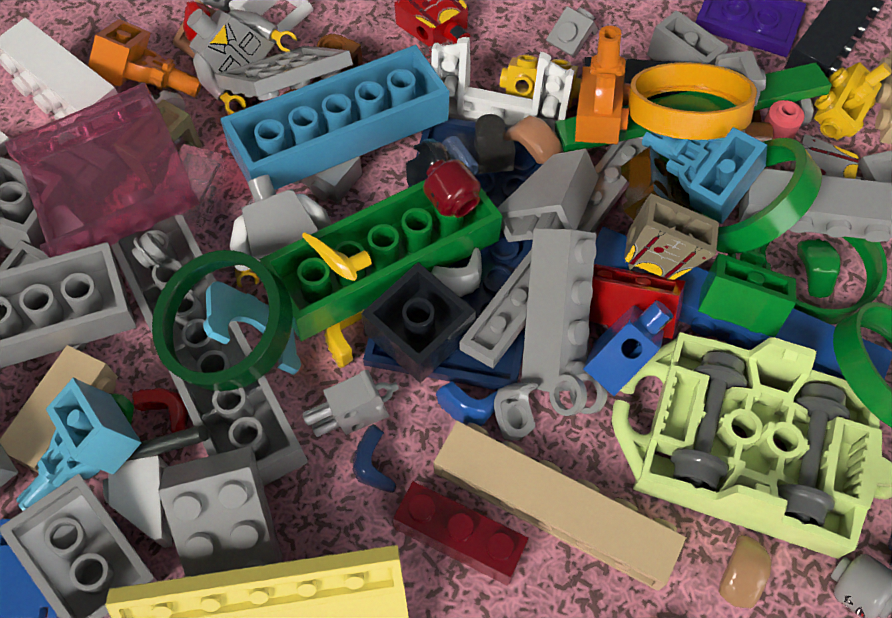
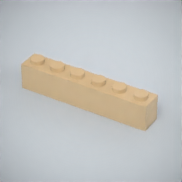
[433,421,686,591]

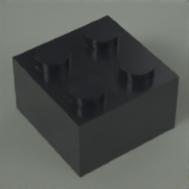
[361,262,476,383]

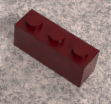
[393,481,529,586]

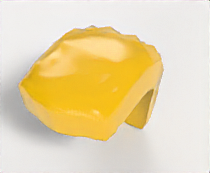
[324,310,364,368]

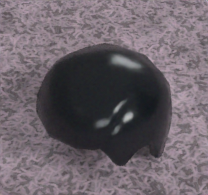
[406,138,452,187]

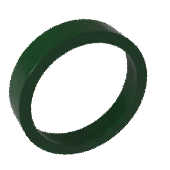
[152,250,293,391]

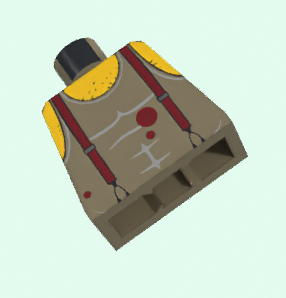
[624,193,719,280]

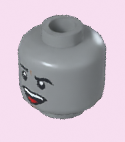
[831,554,892,618]

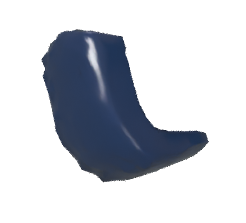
[352,424,396,493]

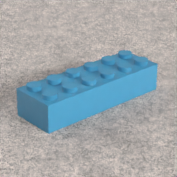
[220,45,449,190]

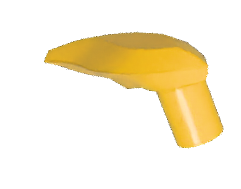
[302,232,372,281]

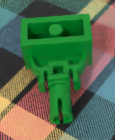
[698,247,796,338]

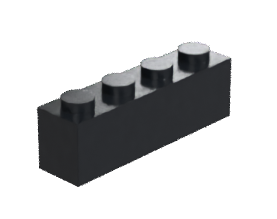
[784,0,885,78]

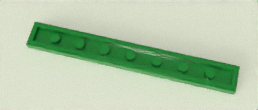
[555,63,832,152]

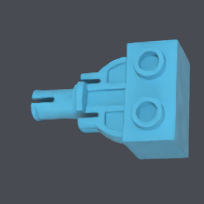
[16,378,142,511]

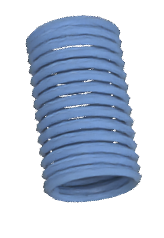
[442,136,479,175]

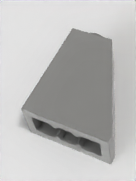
[497,149,599,242]

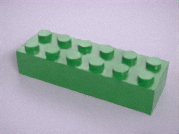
[259,180,503,342]

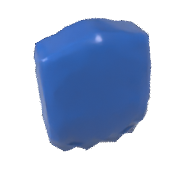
[436,381,498,426]

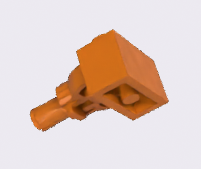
[88,19,202,98]
[575,26,631,144]

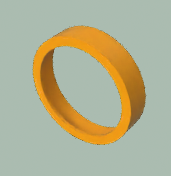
[628,62,757,140]

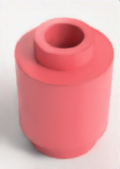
[763,100,804,139]

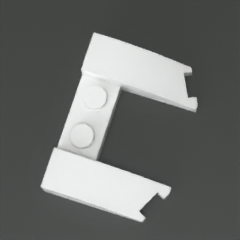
[431,37,574,135]

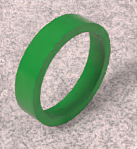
[694,138,822,254]
[760,237,887,324]
[833,302,892,428]

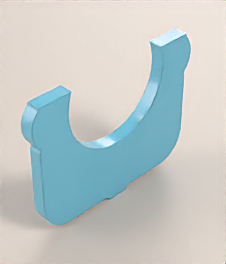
[203,281,301,375]

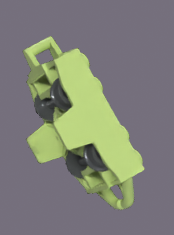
[612,332,892,559]

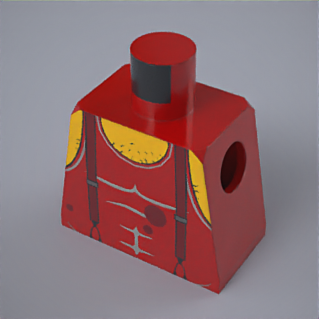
[394,0,470,49]

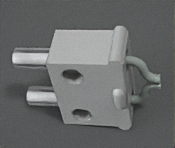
[303,370,399,437]

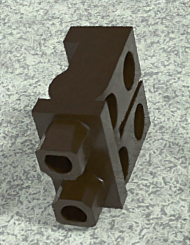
[621,146,694,220]

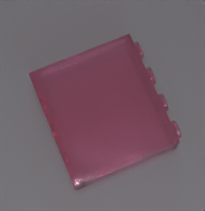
[5,82,201,258]

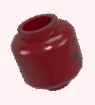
[423,159,481,218]

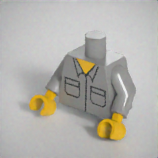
[187,9,297,115]

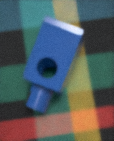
[583,300,674,396]

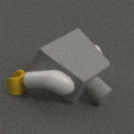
[230,175,332,288]

